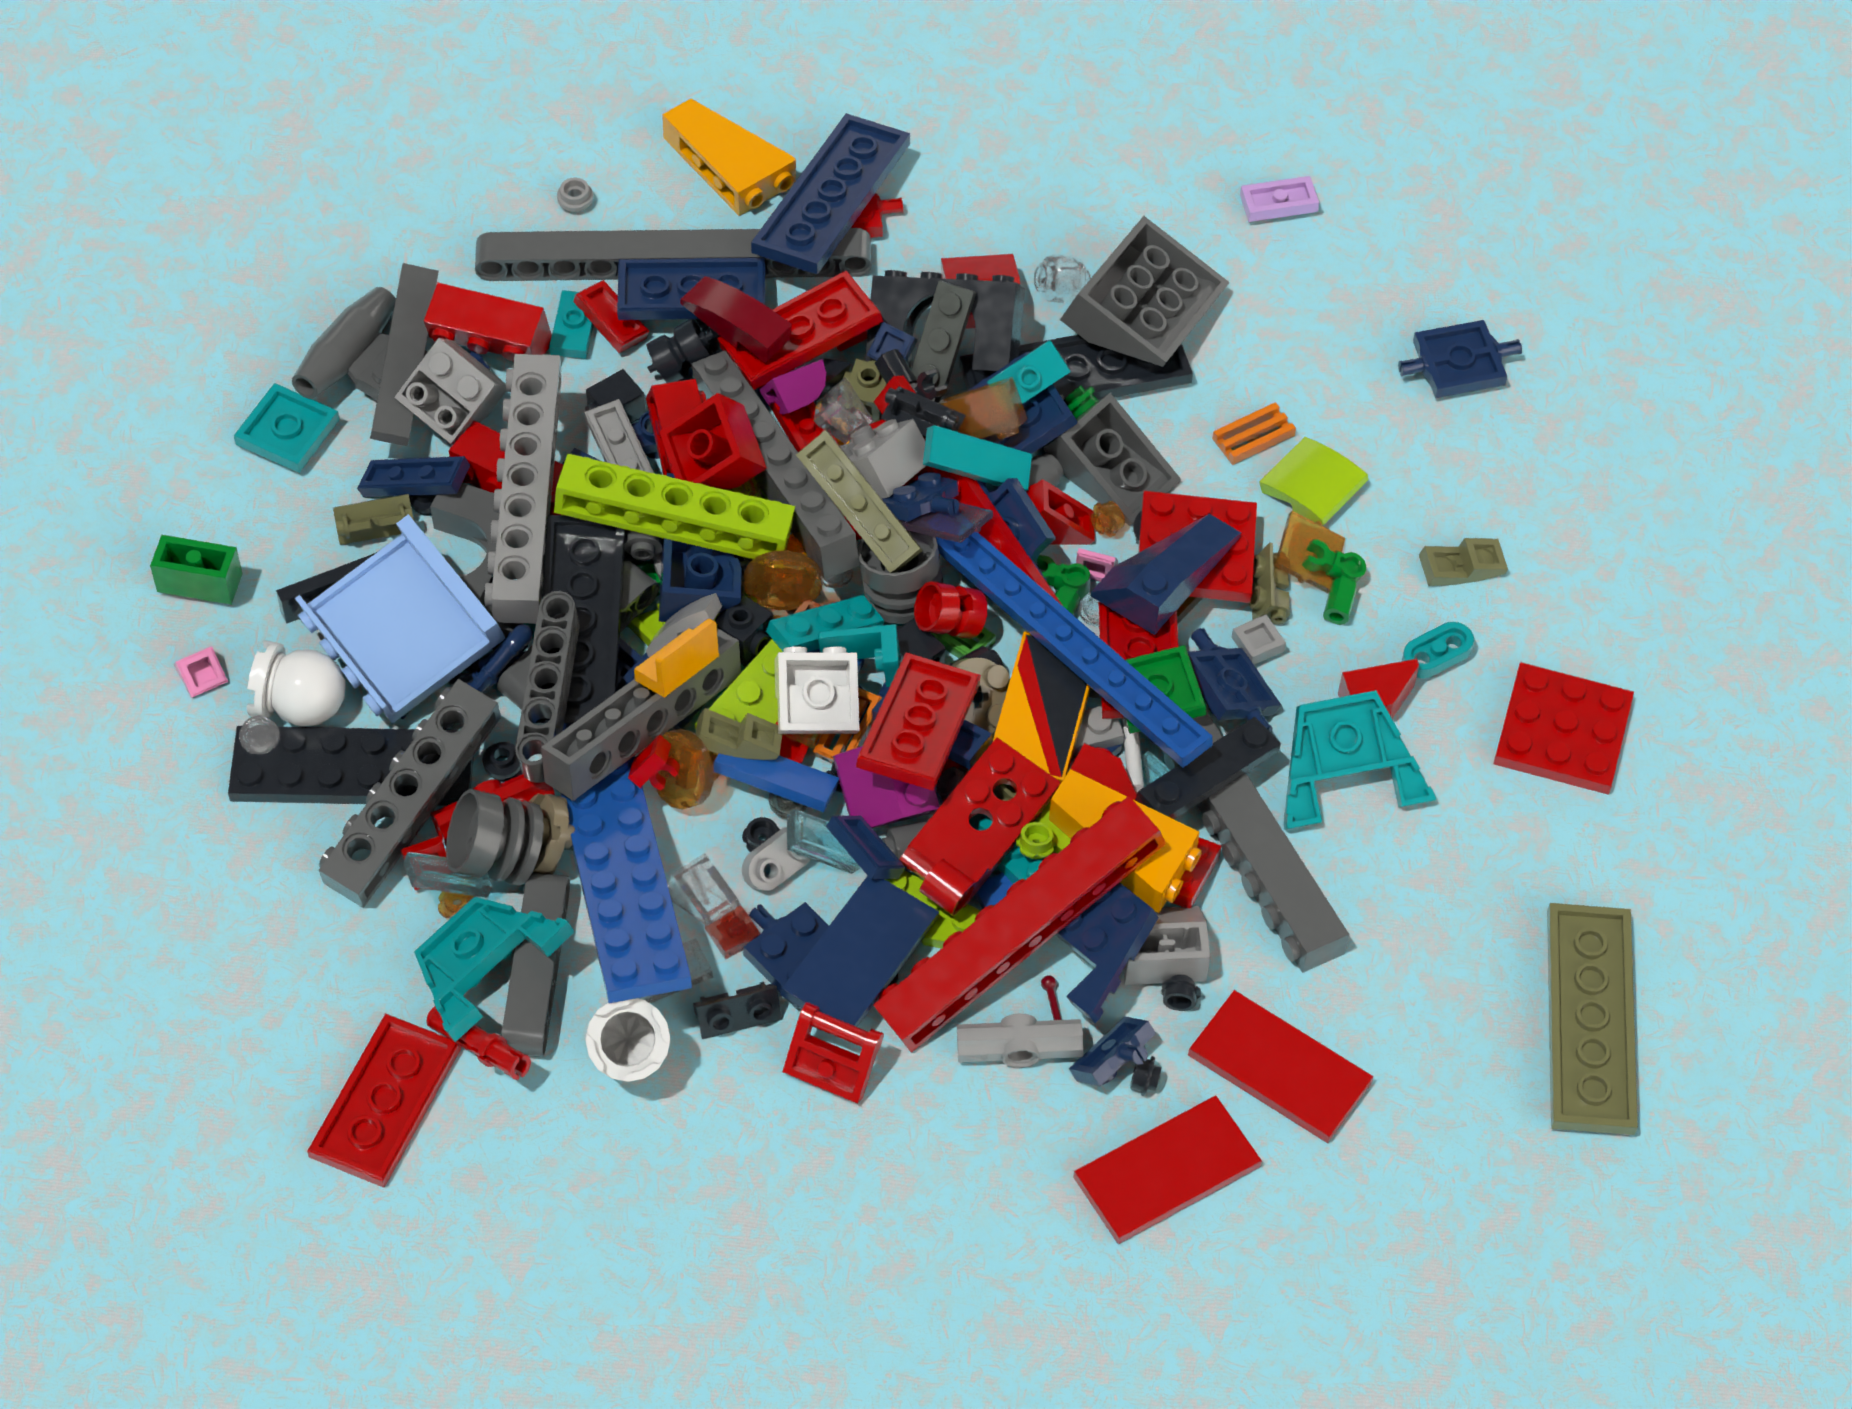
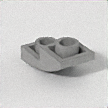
[645,593,722,657]

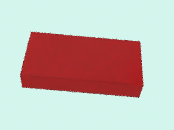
[573,280,649,353]

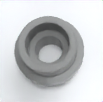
[557,177,593,212]

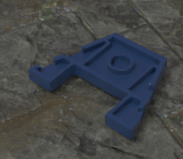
[1056,882,1159,1024]

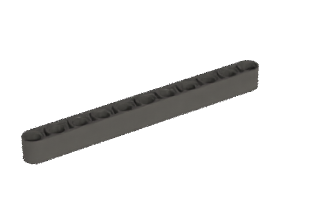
[475,228,872,281]

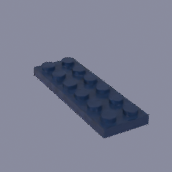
[751,113,910,274]

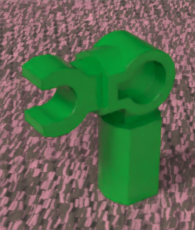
[1302,539,1366,625]
[1037,555,1091,615]

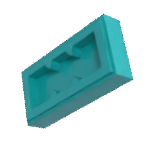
[549,290,594,359]
[987,340,1071,414]

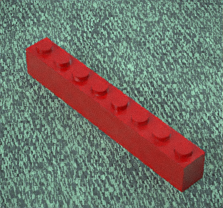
[873,796,1166,1053]

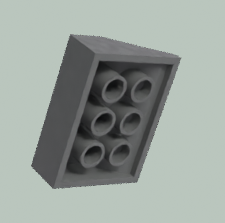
[1060,216,1230,367]

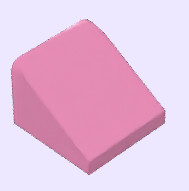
[1076,548,1118,581]
[174,646,228,698]

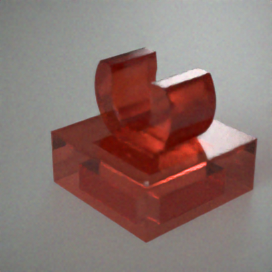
[704,903,760,960]

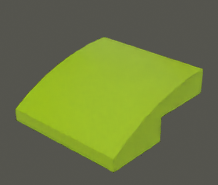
[1259,437,1369,525]

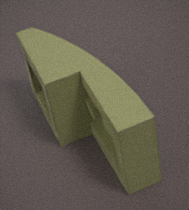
[1419,538,1508,586]
[694,708,782,760]

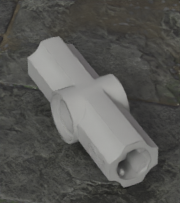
[957,1013,1083,1068]

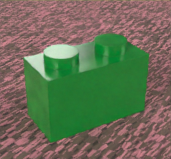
[150,534,243,605]

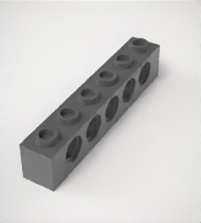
[541,628,741,801]
[318,679,501,908]

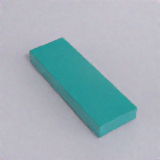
[923,425,1032,491]

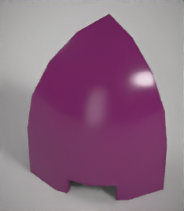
[759,359,826,414]

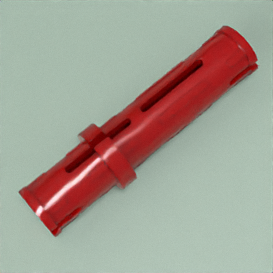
[426,1006,531,1080]

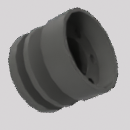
[857,521,943,624]
[446,789,544,886]

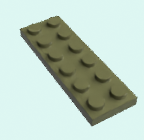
[1547,903,1638,1135]

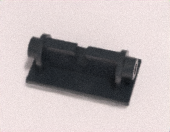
[881,386,966,438]
[693,981,782,1039]

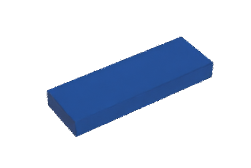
[713,753,839,812]

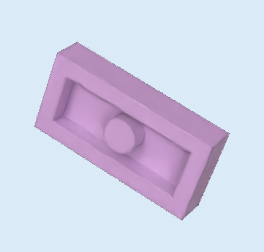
[1240,176,1319,222]

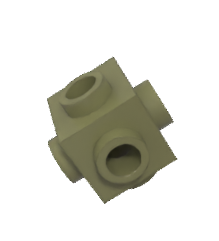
[841,359,887,422]

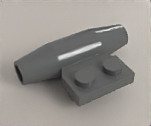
[292,287,428,400]

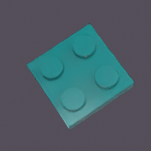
[234,383,340,473]

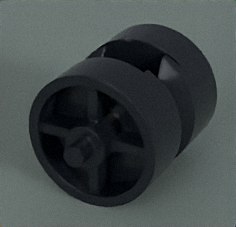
[646,318,715,383]

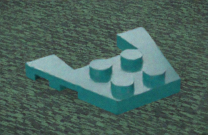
[1283,690,1436,830]
[414,897,575,1042]

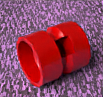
[914,581,987,639]

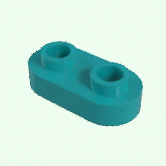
[1402,622,1474,679]

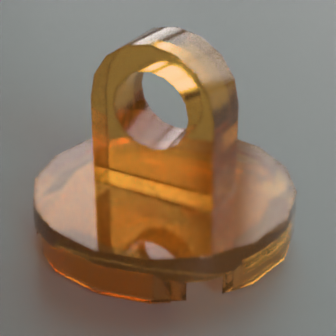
[744,536,822,610]
[656,729,721,810]

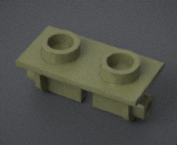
[333,494,414,545]
[1249,542,1290,624]

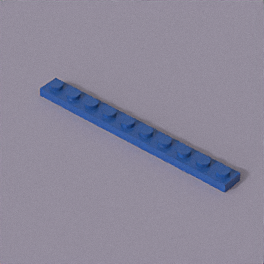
[926,513,1213,768]

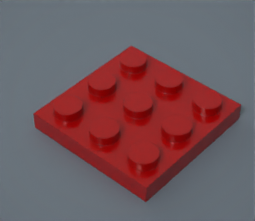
[1138,491,1257,603]
[1493,662,1634,795]

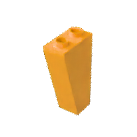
[662,99,796,216]
[1049,769,1202,913]

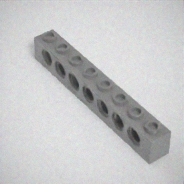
[485,354,562,624]

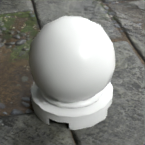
[247,640,345,727]
[585,998,670,1082]

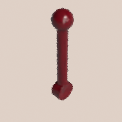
[1041,975,1062,1020]

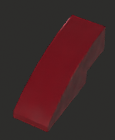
[680,276,792,363]

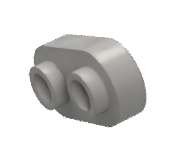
[742,826,815,891]

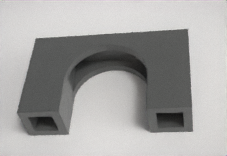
[430,483,499,609]

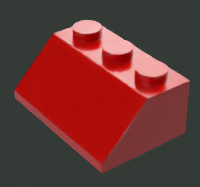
[424,282,552,362]

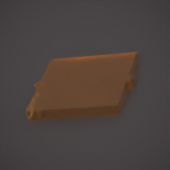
[1274,511,1345,593]

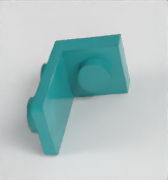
[818,624,901,687]

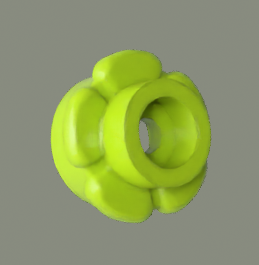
[1016,822,1056,859]

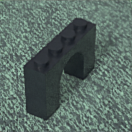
[865,270,1025,375]

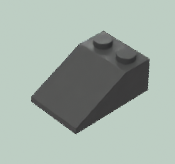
[1043,393,1181,526]

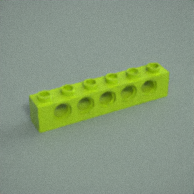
[554,453,795,565]

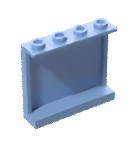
[295,514,506,724]

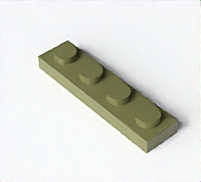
[796,430,923,573]

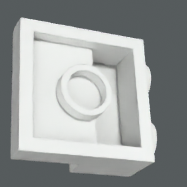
[774,647,859,734]

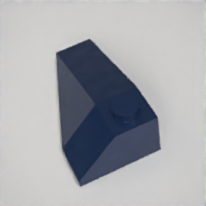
[659,473,741,622]
[1090,514,1241,635]

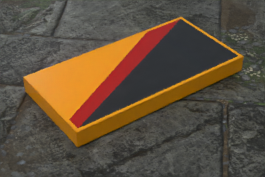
[993,632,1091,782]

